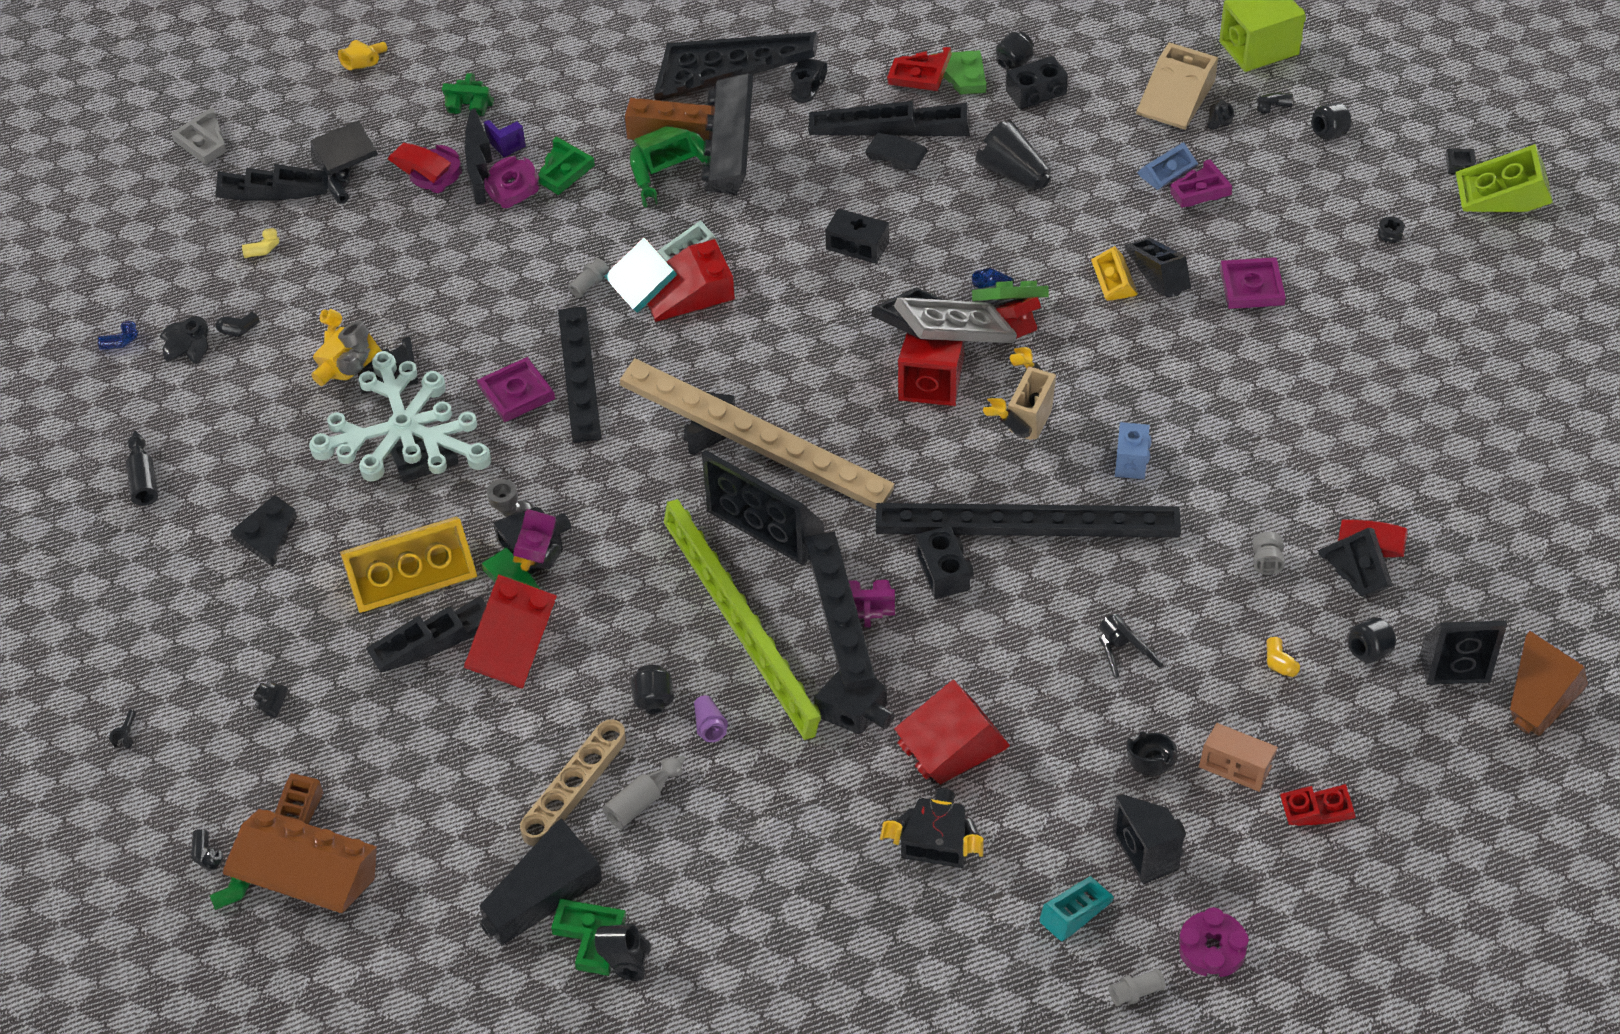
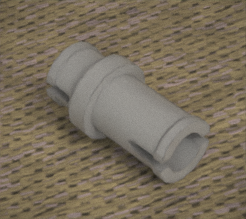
[568,258,609,298]
[1109,968,1166,1006]

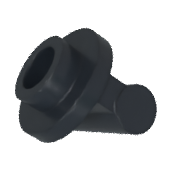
[1208,99,1234,130]
[252,680,288,718]

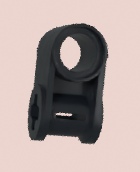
[791,58,828,103]
[595,924,652,981]

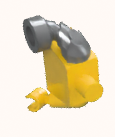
[311,309,382,386]

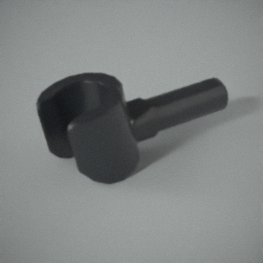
[109,710,136,748]

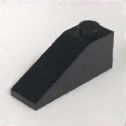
[1125,237,1191,297]

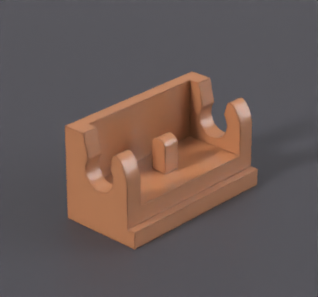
[1199,723,1278,792]

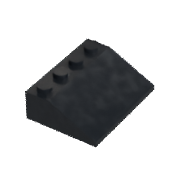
[702,450,824,566]

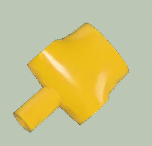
[338,40,388,70]

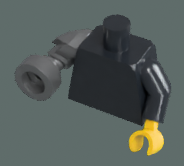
[487,479,571,575]

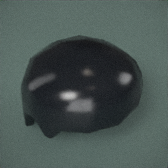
[1127,731,1178,777]

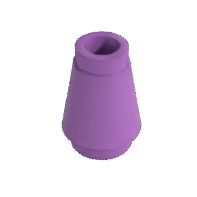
[694,695,728,742]

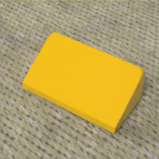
[1091,246,1138,301]

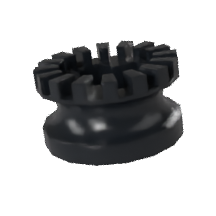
[1378,217,1405,244]

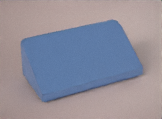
[1137,142,1198,190]

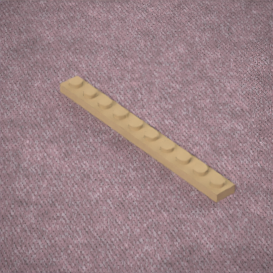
[620,358,895,510]

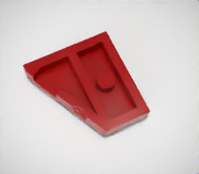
[887,47,952,91]

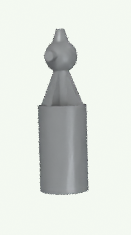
[602,756,685,829]

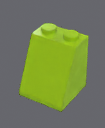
[1219,0,1306,72]

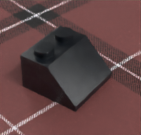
[1112,794,1186,885]

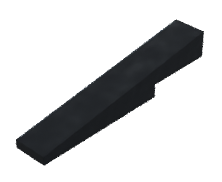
[808,101,970,136]

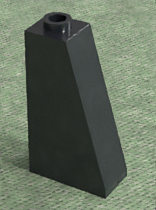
[479,819,602,946]

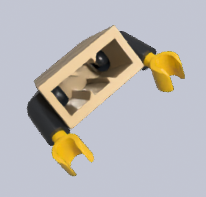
[983,347,1056,440]

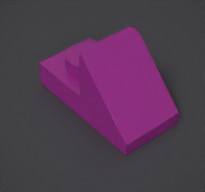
[513,509,556,564]

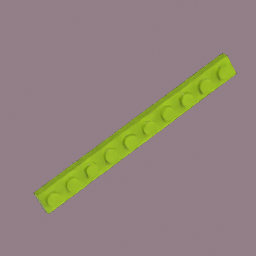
[664,499,821,740]

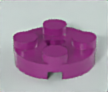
[409,145,462,193]
[484,156,539,208]
[1179,907,1249,977]

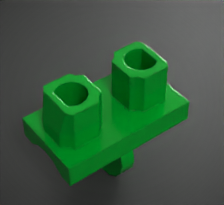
[442,73,494,116]

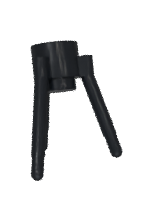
[1099,614,1163,678]

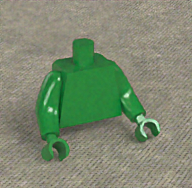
[630,126,707,208]

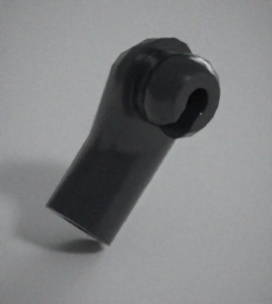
[216,311,260,337]
[191,829,224,870]

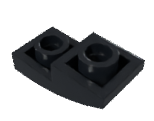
[865,133,928,170]

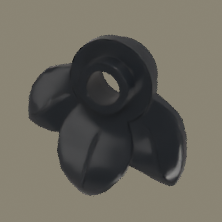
[160,316,208,364]

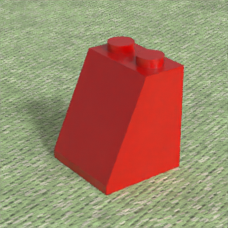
[898,333,965,406]
[894,679,1010,785]

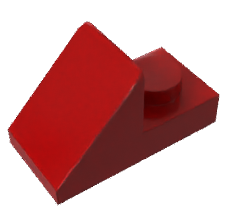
[995,297,1042,339]

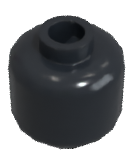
[996,31,1034,69]
[1311,102,1352,139]
[1348,617,1396,663]
[631,665,674,714]

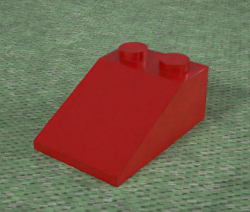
[647,239,735,322]
[463,574,557,689]

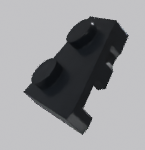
[231,495,297,567]

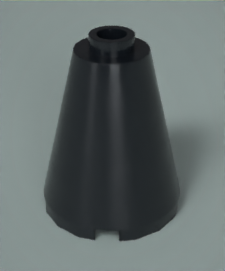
[975,120,1051,191]

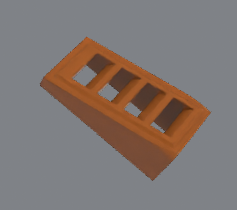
[275,773,324,824]

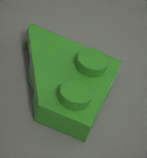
[931,50,986,95]

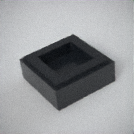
[1445,149,1477,174]

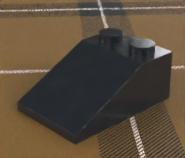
[1420,620,1507,685]

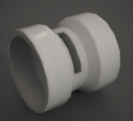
[1252,532,1285,575]

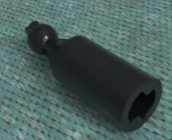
[126,431,158,506]

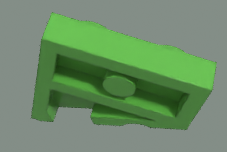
[972,281,1049,301]

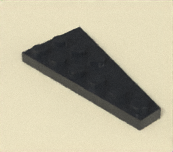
[654,32,819,101]

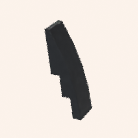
[465,109,493,205]
[215,164,328,201]
[366,596,486,673]

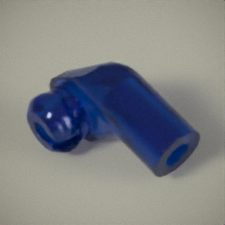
[971,268,1014,289]
[98,321,138,350]

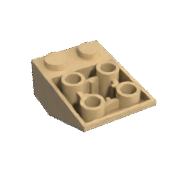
[1136,42,1218,130]

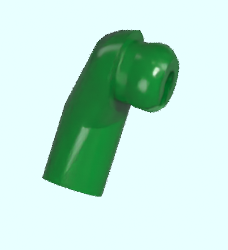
[209,877,250,910]

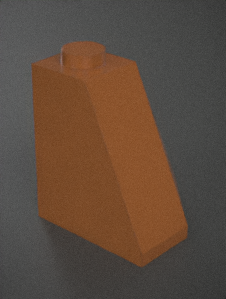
[1510,631,1588,736]

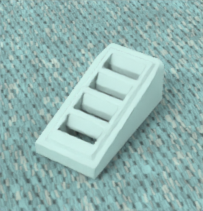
[657,220,720,261]

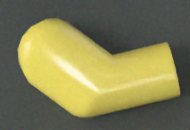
[242,228,279,258]

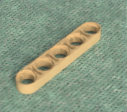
[520,719,626,846]

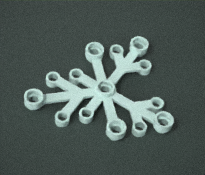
[309,351,491,481]

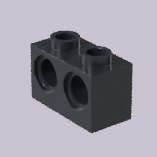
[1006,56,1068,110]
[915,526,974,600]

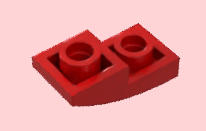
[387,143,451,183]
[1338,520,1408,558]
[1280,784,1356,826]

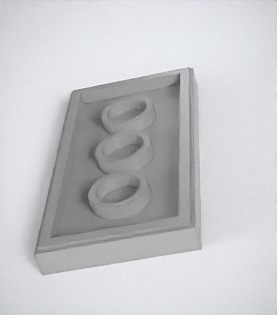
[894,298,1017,343]

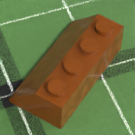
[625,98,711,141]
[223,809,377,914]

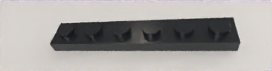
[558,306,602,443]
[805,531,876,691]

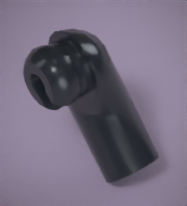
[1256,92,1293,113]
[327,168,351,204]

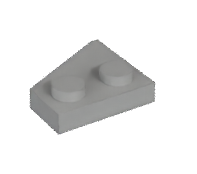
[171,107,227,165]

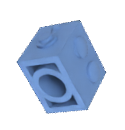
[1115,422,1151,480]

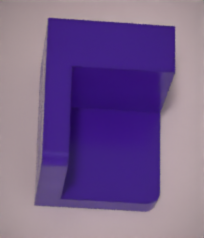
[484,120,526,158]

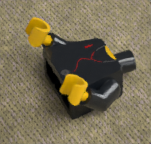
[880,788,984,868]

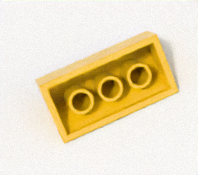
[340,516,478,613]

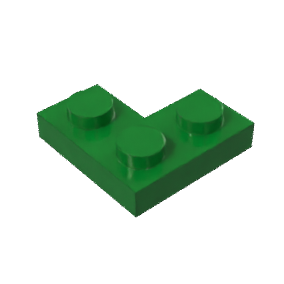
[551,899,626,976]

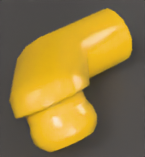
[1267,637,1300,677]

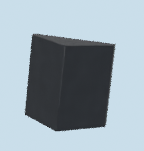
[310,120,378,175]

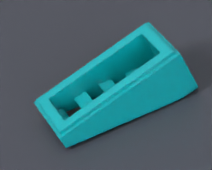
[1040,876,1114,941]

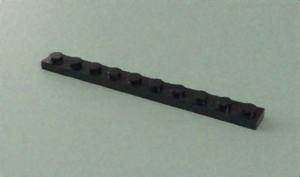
[876,503,1181,538]

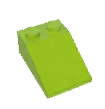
[1455,144,1553,212]

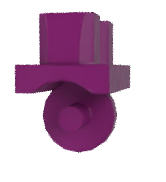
[849,580,895,628]

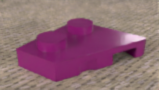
[1170,159,1232,208]

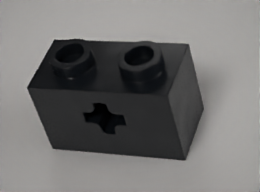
[825,208,889,264]

